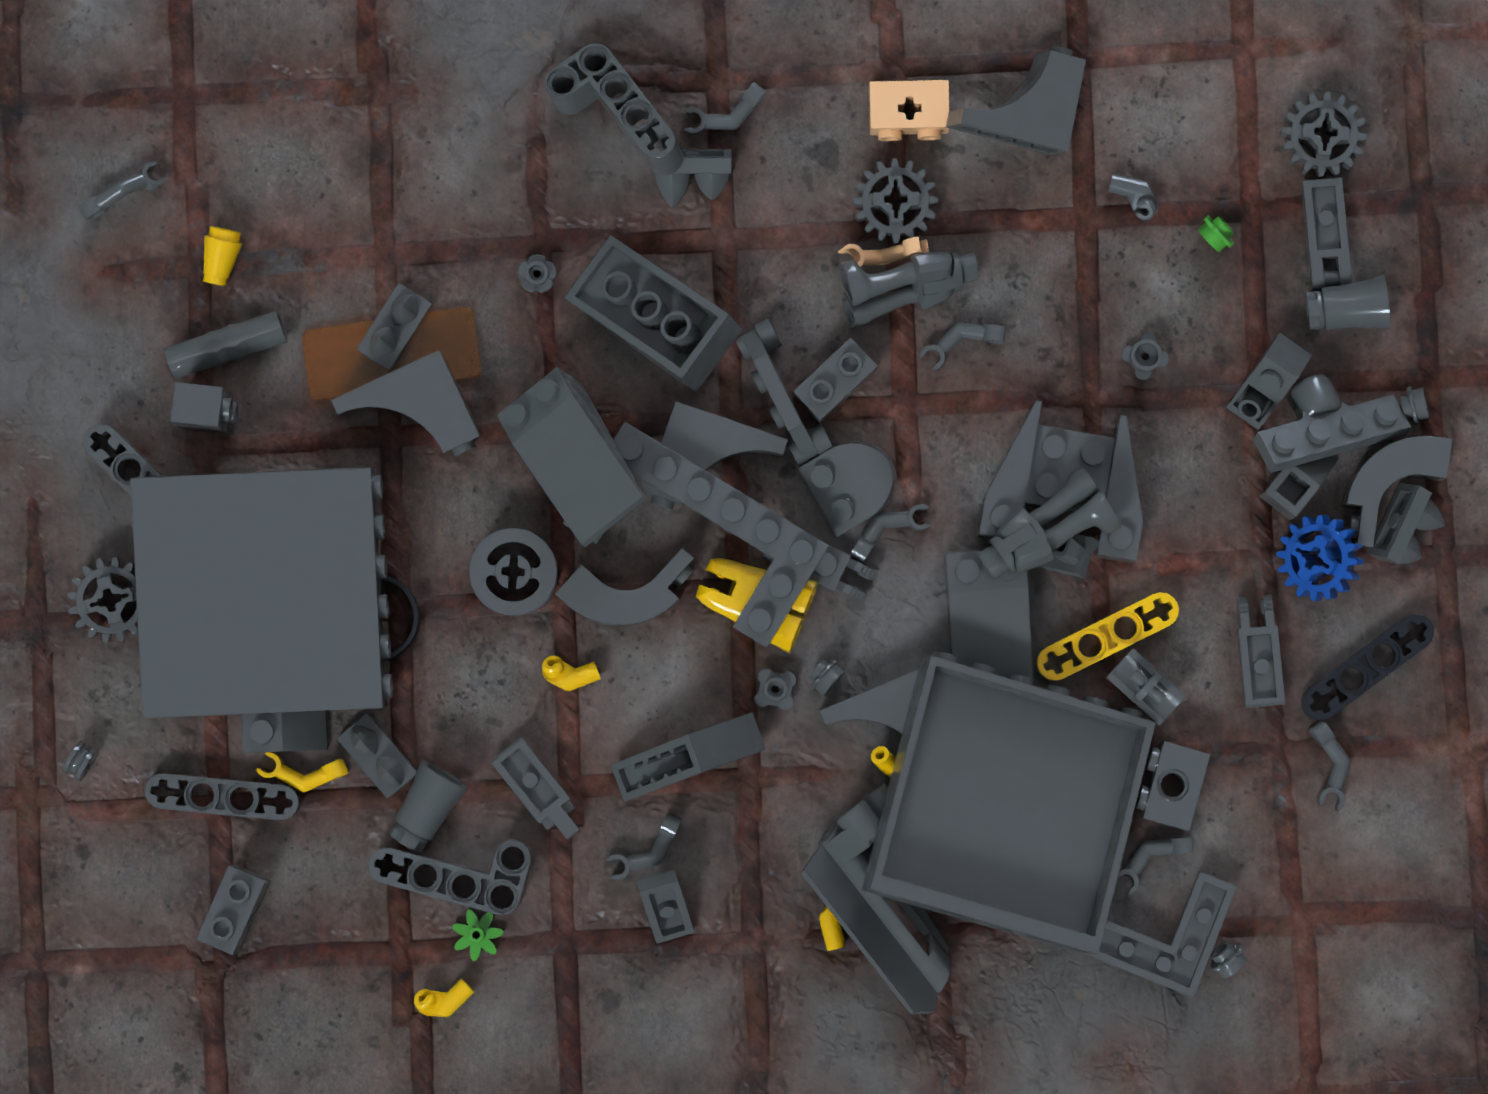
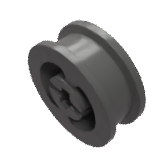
[469,528,558,616]

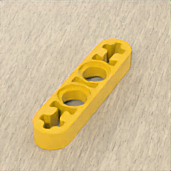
[1036,592,1179,681]

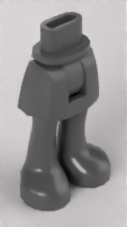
[839,251,978,328]
[977,467,1121,580]

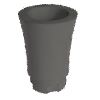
[1305,274,1391,331]
[388,760,469,853]

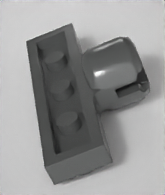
[1253,374,1411,473]

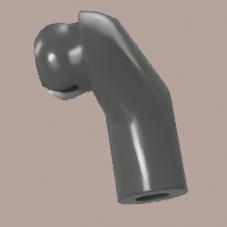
[1108,173,1158,221]

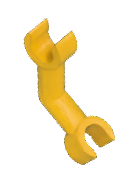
[256,752,349,792]

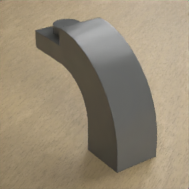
[1341,436,1453,550]
[555,548,695,627]

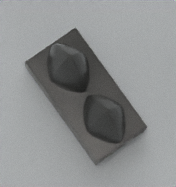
[652,149,732,208]
[356,283,433,372]
[1367,482,1445,564]
[337,713,417,799]

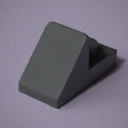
[637,869,695,944]

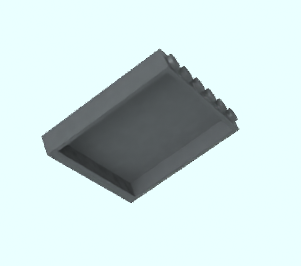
[130,467,393,718]
[861,652,1156,955]

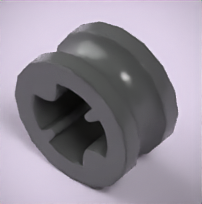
[62,741,98,781]

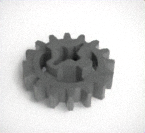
[1279,91,1367,179]
[852,158,938,245]
[67,557,138,643]

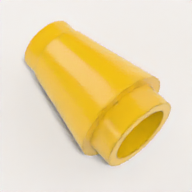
[203,226,243,286]

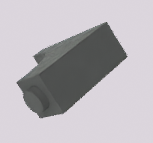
[946,46,1086,155]
[331,350,481,456]
[645,401,788,510]
[819,669,919,735]
[611,712,766,802]

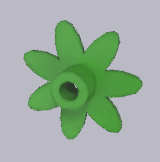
[452,909,504,961]

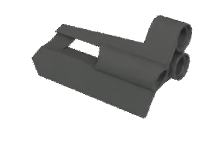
[801,782,951,1014]

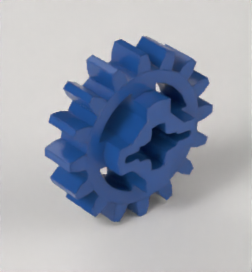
[1276,515,1364,601]

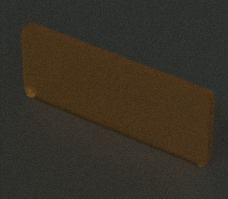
[302,307,482,400]

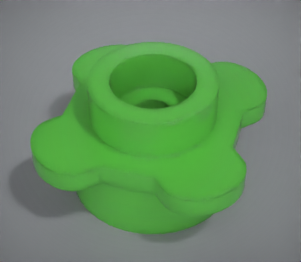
[1198,215,1234,252]

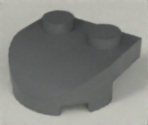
[798,441,897,537]

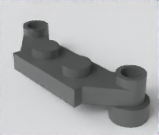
[735,318,834,465]

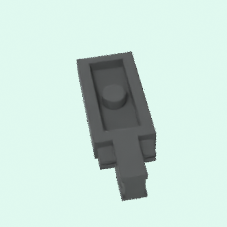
[490,737,581,840]

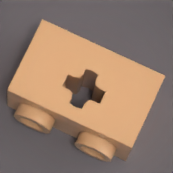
[869,80,949,141]

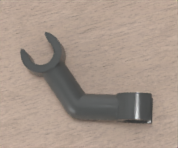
[684,82,767,135]
[79,161,166,220]
[919,322,1005,372]
[850,504,930,563]
[1308,721,1350,811]
[607,813,682,880]
[1116,837,1193,895]

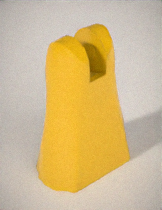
[695,558,818,654]

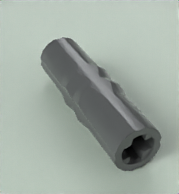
[164,310,288,379]

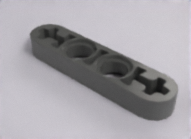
[144,773,301,820]

